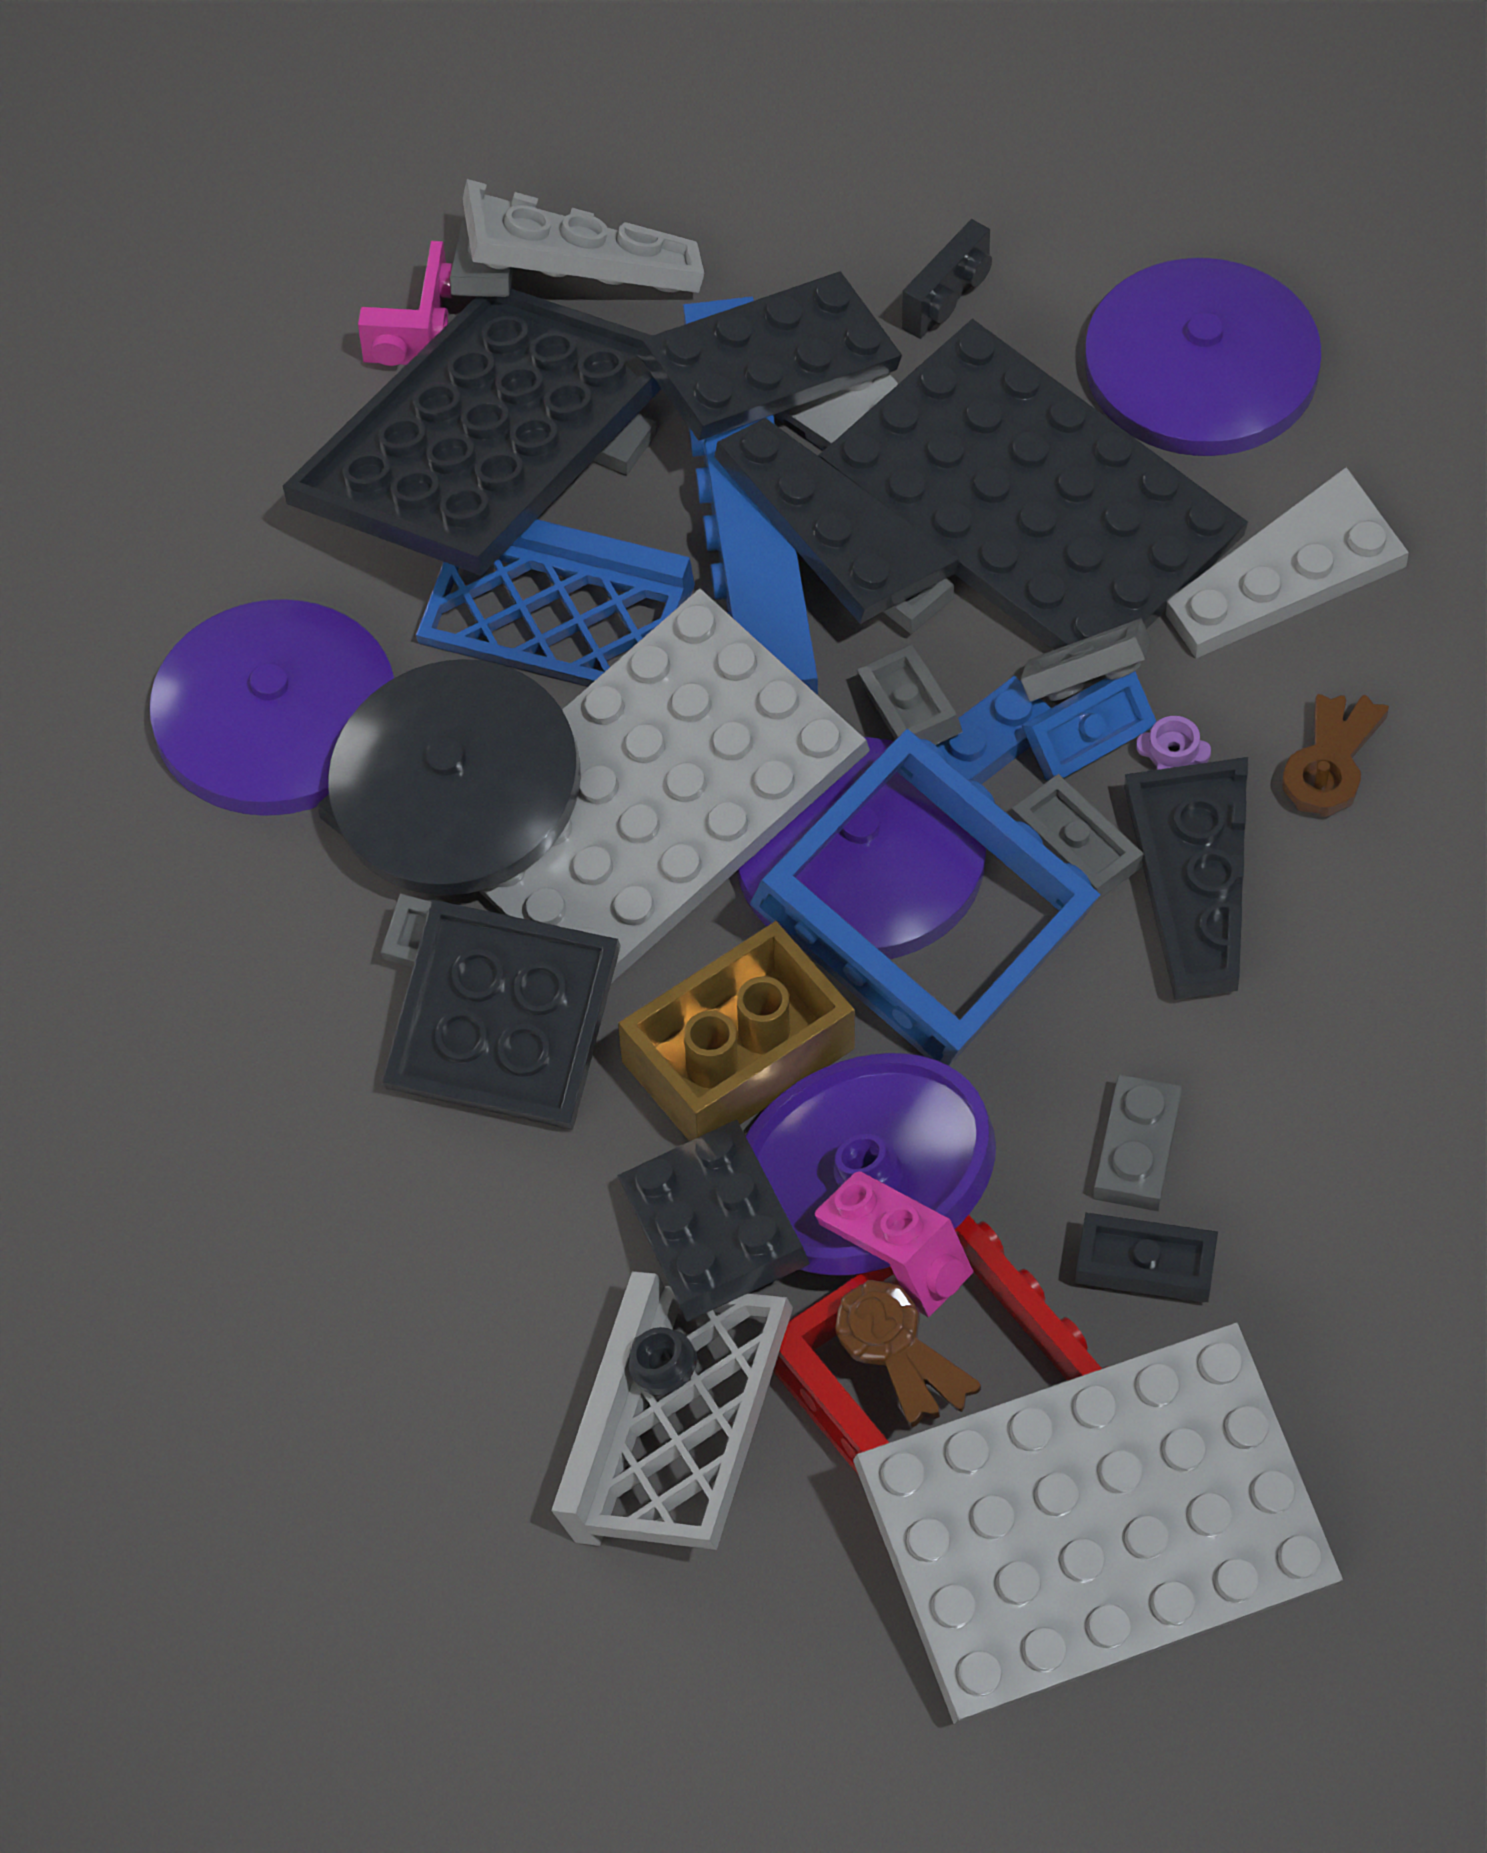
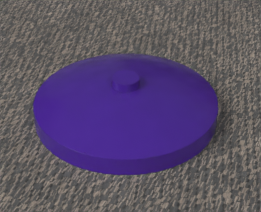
[1085,258,1321,456]
[150,599,394,816]
[736,737,986,959]
[746,1053,996,1275]

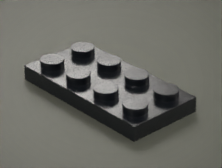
[638,271,902,441]

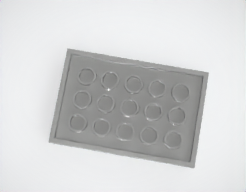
[479,588,870,983]
[853,1322,1343,1724]

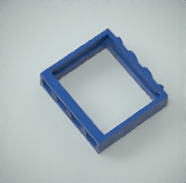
[750,728,1101,1066]

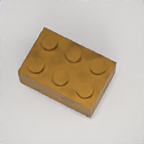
[618,921,855,1141]

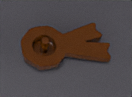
[1282,694,1389,817]
[835,1280,981,1428]

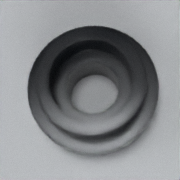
[629,1327,697,1395]

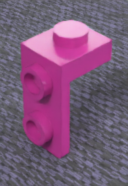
[358,241,454,366]
[815,1172,973,1318]

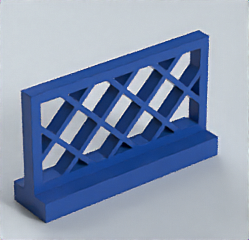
[416,519,695,687]

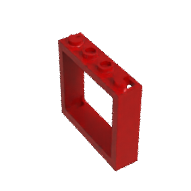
[773,1215,1110,1476]

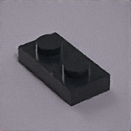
[902,218,992,339]
[1075,1212,1218,1303]

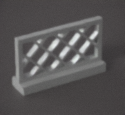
[551,1271,793,1550]

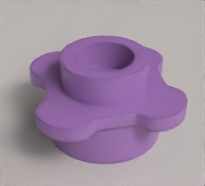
[1136,716,1211,770]

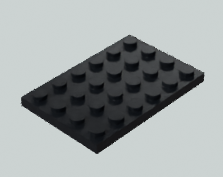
[283,289,662,576]
[818,318,1248,680]

